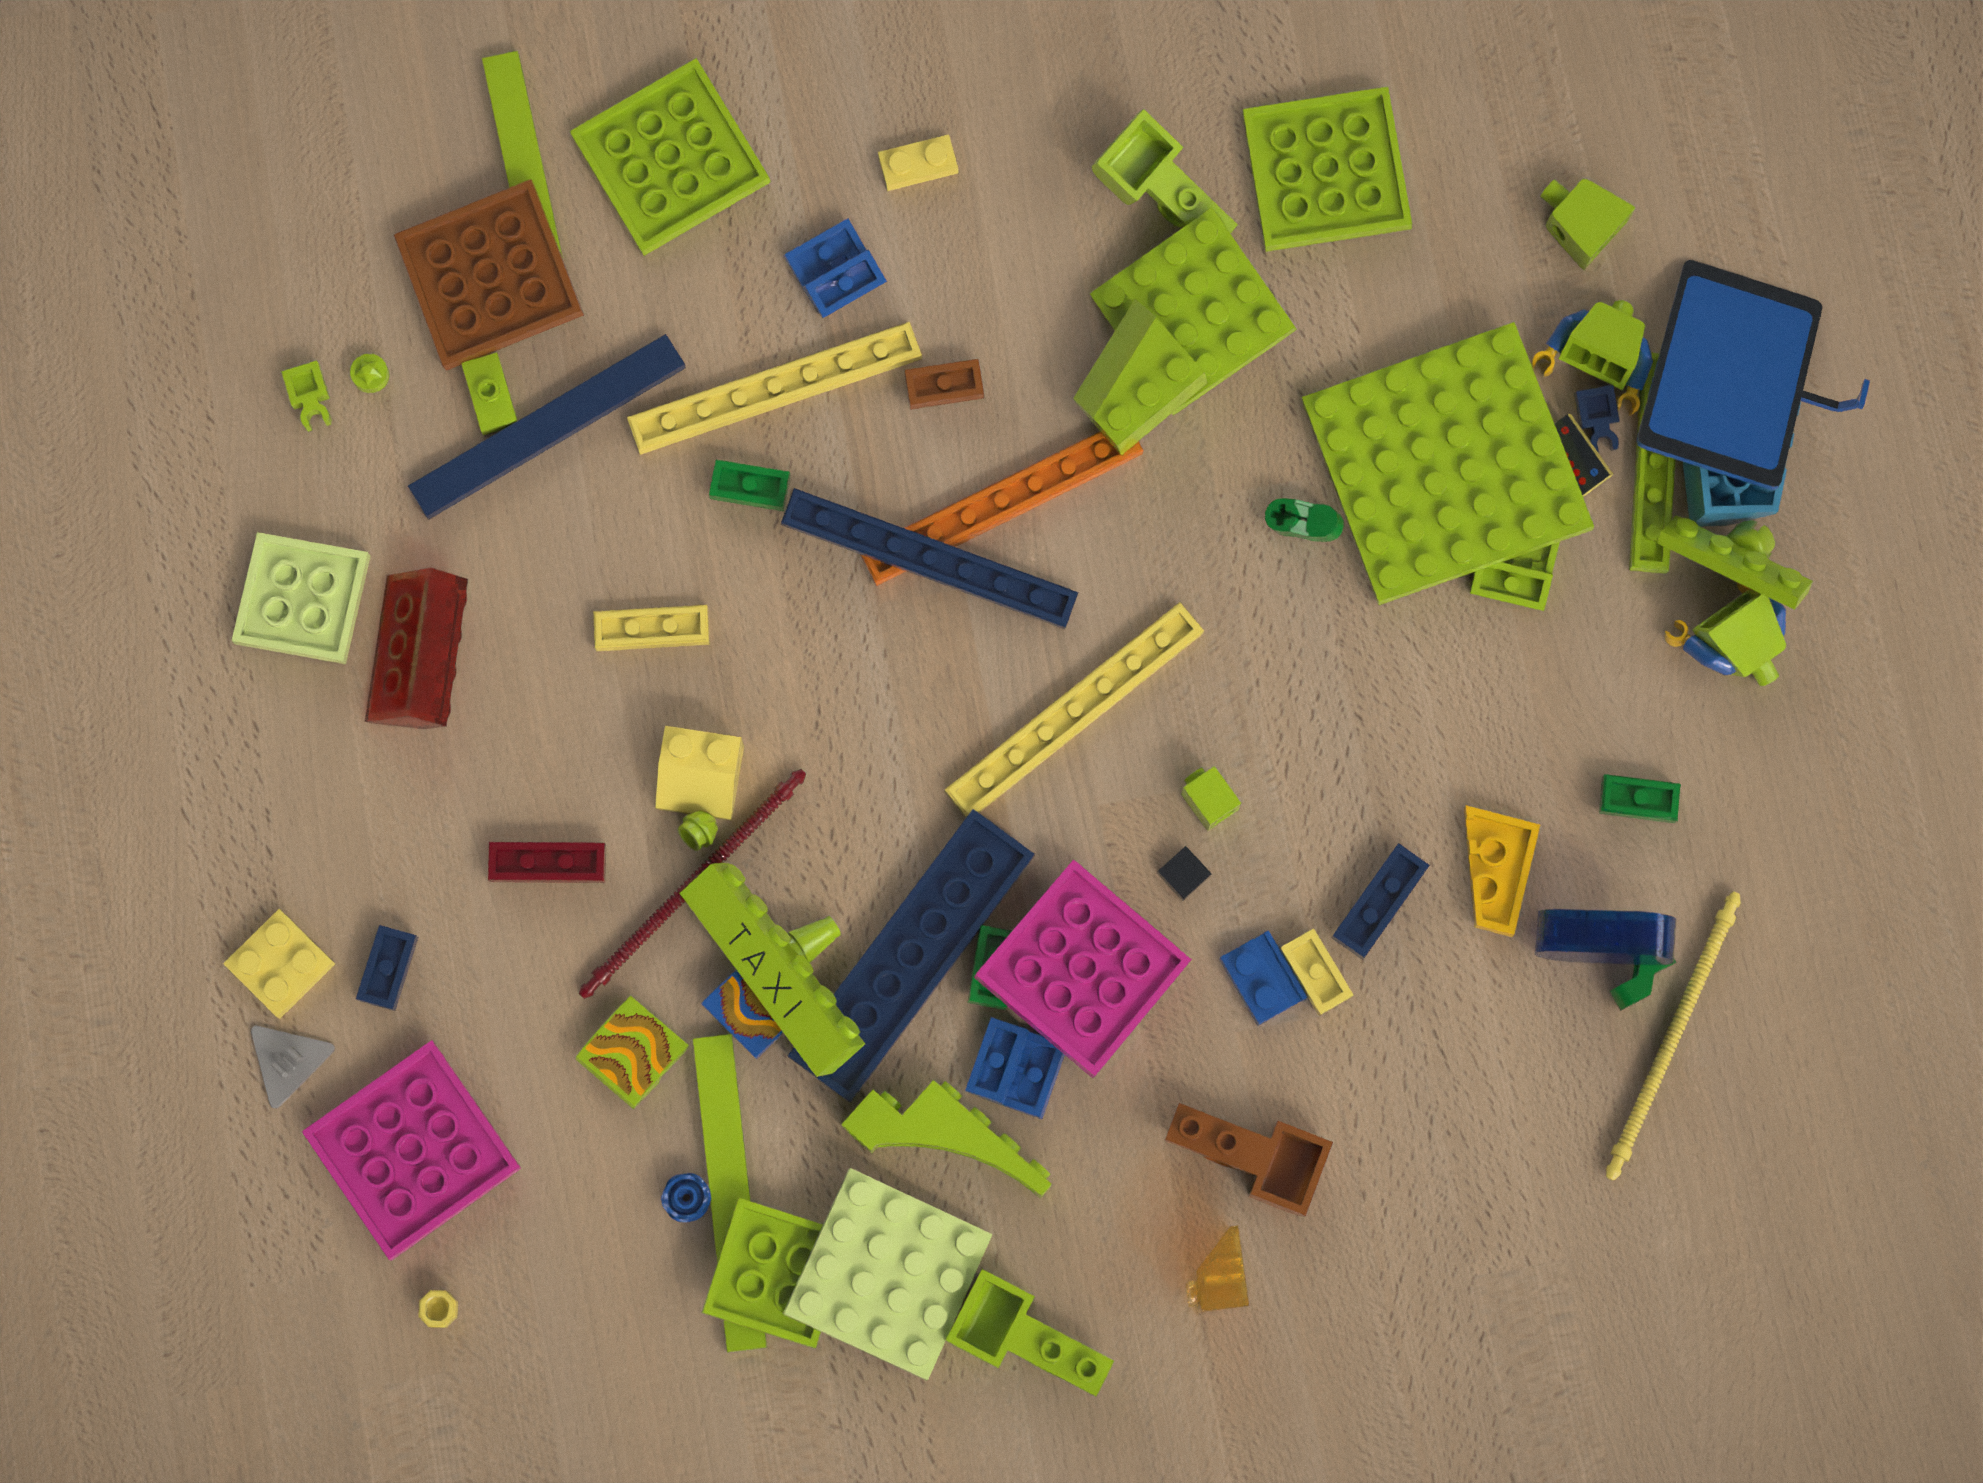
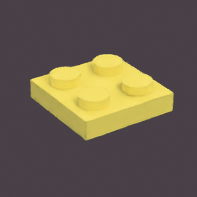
[223,909,335,1019]

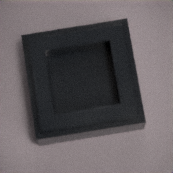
[1157,846,1212,901]

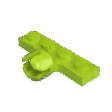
[1657,515,1813,610]

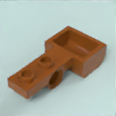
[1164,1103,1333,1217]

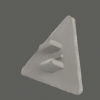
[251,1026,335,1109]

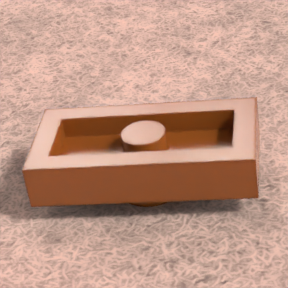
[905,359,984,410]

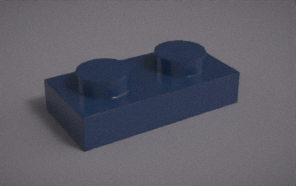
[356,925,419,1011]

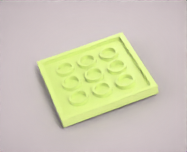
[783,1168,993,1380]

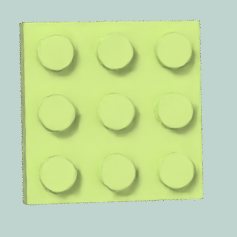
[232,532,371,664]

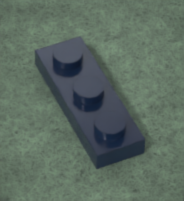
[1331,843,1430,960]

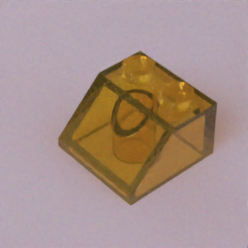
[1185,1225,1249,1315]

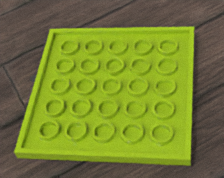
[1302,322,1594,605]

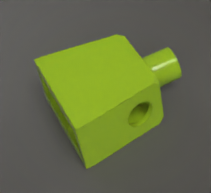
[1540,178,1635,270]

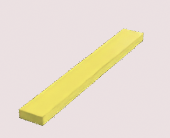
[627,322,922,455]
[945,602,1204,817]

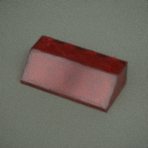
[365,567,468,729]

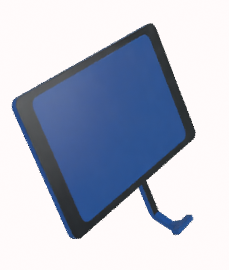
[1637,260,1870,490]

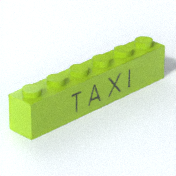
[680,863,865,1077]

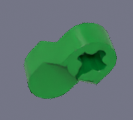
[1265,498,1344,542]
[1609,943,1677,1011]

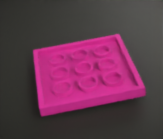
[974,859,1192,1079]
[302,1040,522,1261]

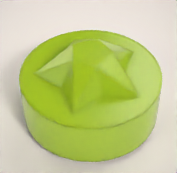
[350,354,390,393]

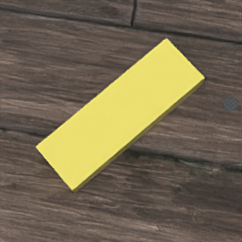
[593,605,710,651]

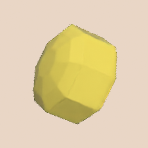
[418,1290,458,1328]

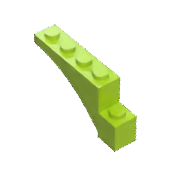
[841,1080,1052,1199]

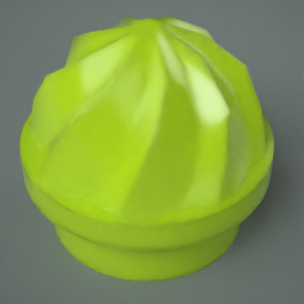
[678,811,718,851]

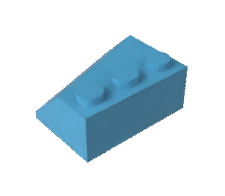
[1683,403,1801,527]

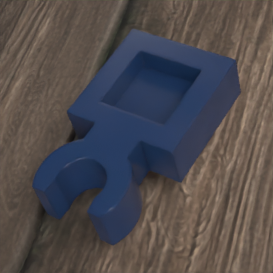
[1574,385,1620,452]

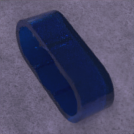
[1535,909,1677,965]

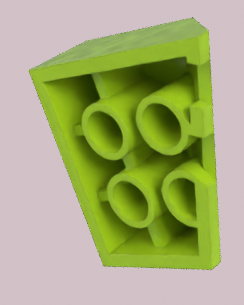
[1073,299,1207,456]

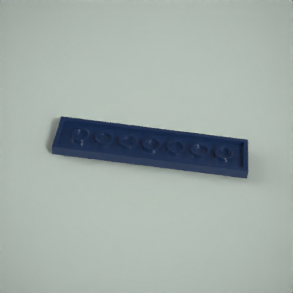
[788,809,1035,1104]

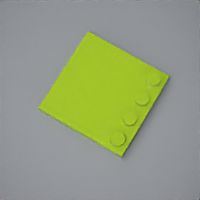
[570,58,771,256]
[1242,86,1412,252]

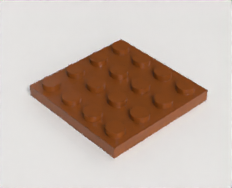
[394,179,584,371]

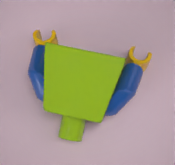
[1532,300,1653,416]
[1664,582,1786,686]

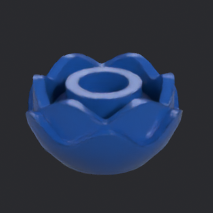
[661,1173,711,1222]

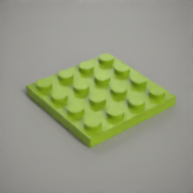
[1089,208,1297,416]

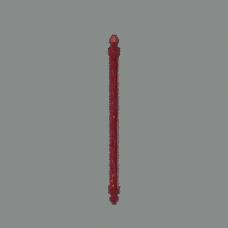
[579,769,806,999]

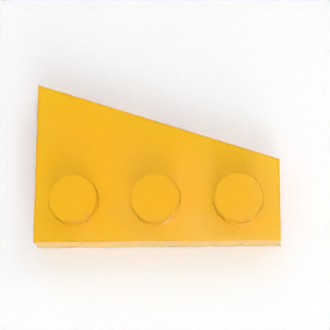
[1464,805,1540,937]

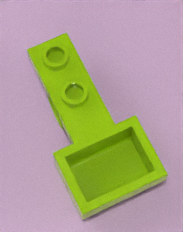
[1091,109,1238,234]
[946,1269,1114,1397]

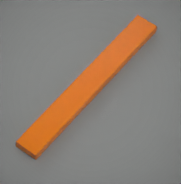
[860,431,1144,586]

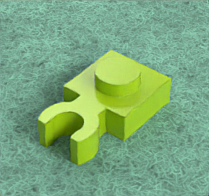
[281,360,332,432]

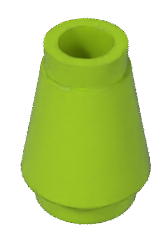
[787,916,841,963]

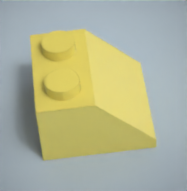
[655,726,744,821]

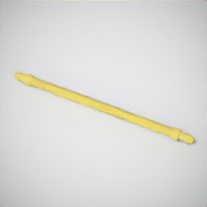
[1606,892,1741,1180]

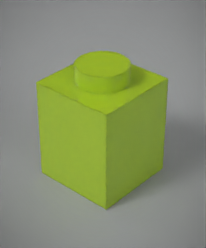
[1181,766,1241,831]

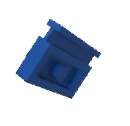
[1219,930,1307,1026]

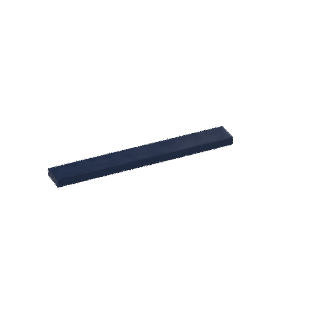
[408,334,686,520]
[781,488,1079,629]

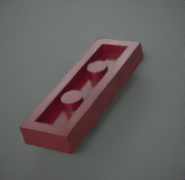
[488,842,606,883]

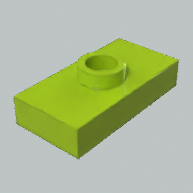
[461,353,518,436]

